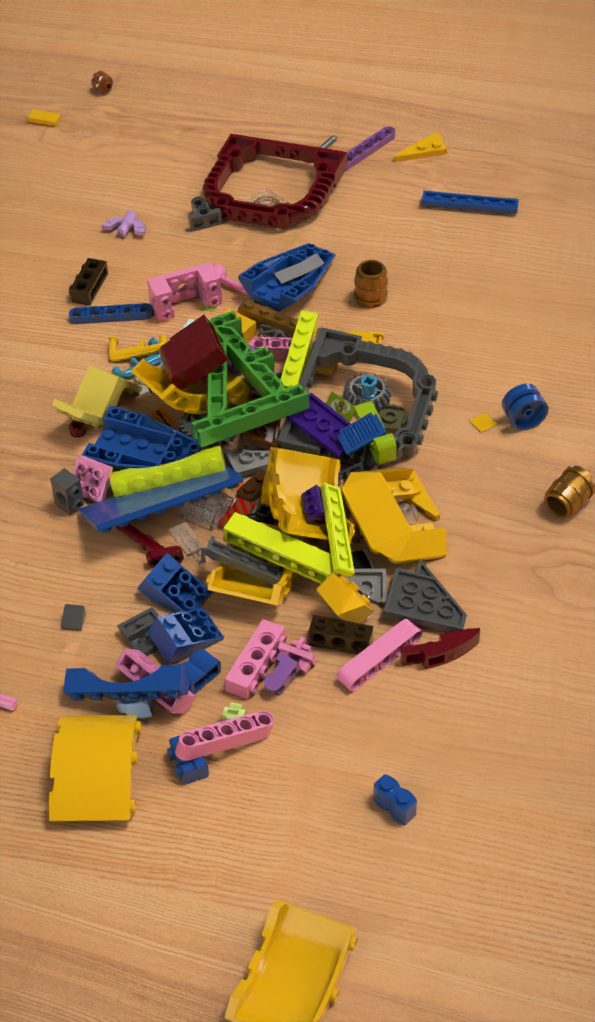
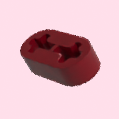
[146,546,184,568]

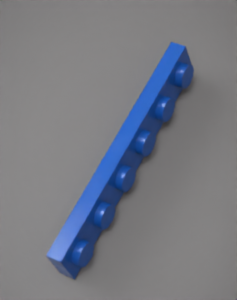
[421,190,519,214]

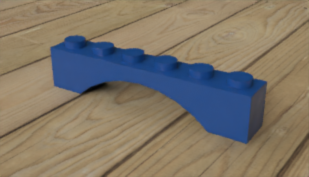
[63,665,190,701]

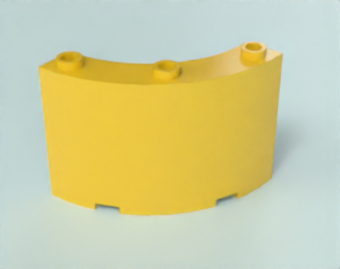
[131,358,250,414]
[267,447,355,544]
[206,522,308,606]
[49,715,142,821]
[224,899,358,1022]

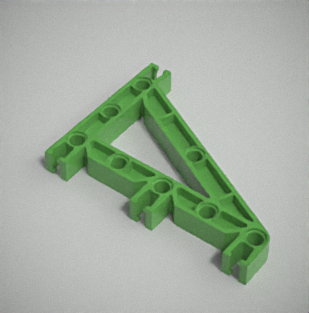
[192,311,309,447]

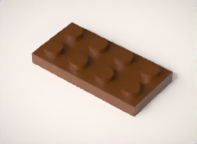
[240,390,281,450]

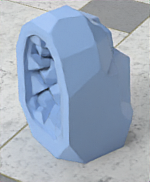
[116,696,154,720]

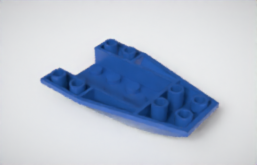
[238,243,336,311]
[82,405,207,469]

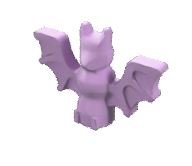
[101,210,146,236]

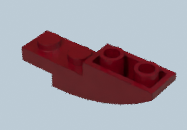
[400,628,480,669]

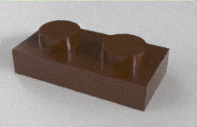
[236,469,266,503]

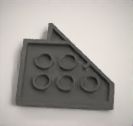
[383,560,467,632]

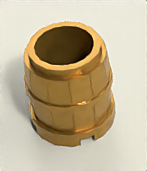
[354,260,388,308]
[544,465,595,518]

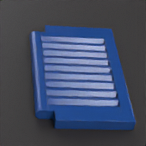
[337,413,387,456]

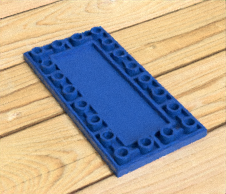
[79,465,243,533]

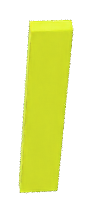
[321,483,355,578]

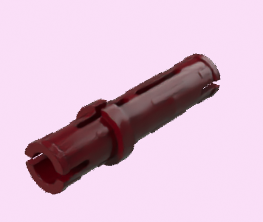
[116,524,164,551]

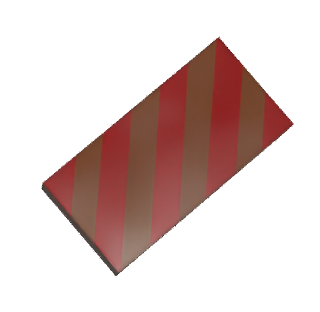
[219,497,255,528]

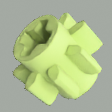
[222,702,247,721]

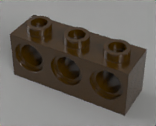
[69,258,108,306]
[309,615,374,655]

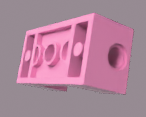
[147,262,222,322]

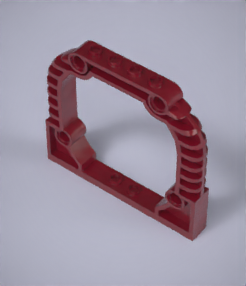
[203,134,348,229]

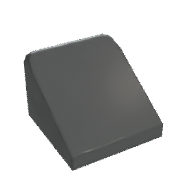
[61,604,86,631]

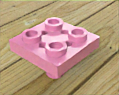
[73,455,113,502]

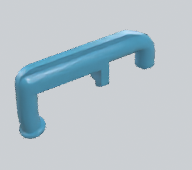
[112,337,161,379]

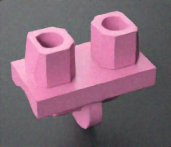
[278,637,317,674]

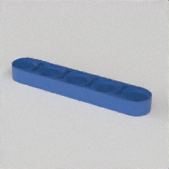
[69,303,153,324]

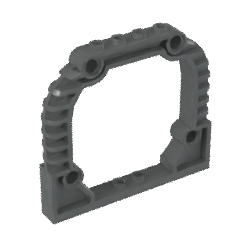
[277,327,438,469]

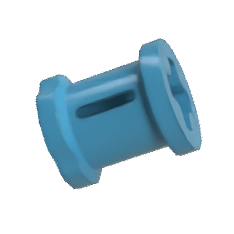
[361,375,377,399]

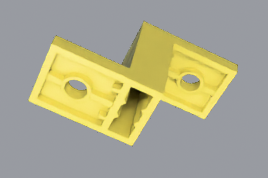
[52,365,143,428]

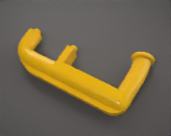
[109,335,167,362]

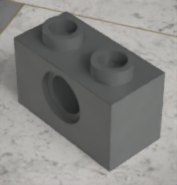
[50,468,84,515]

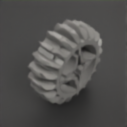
[343,373,392,412]

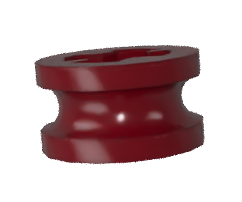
[69,420,86,438]

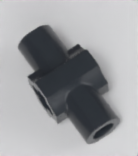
[245,504,276,525]

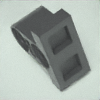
[189,197,222,232]

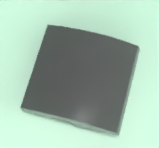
[117,607,160,656]

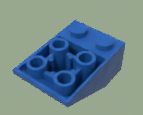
[137,553,212,613]
[147,608,224,663]

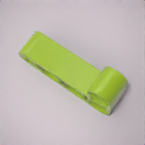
[353,401,397,465]

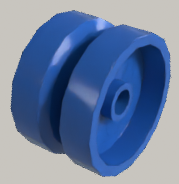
[501,383,549,430]

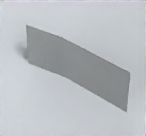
[274,253,324,284]

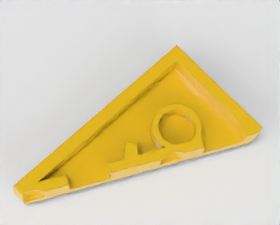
[394,132,447,162]
[403,470,440,521]

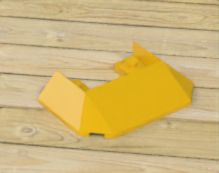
[341,467,447,564]

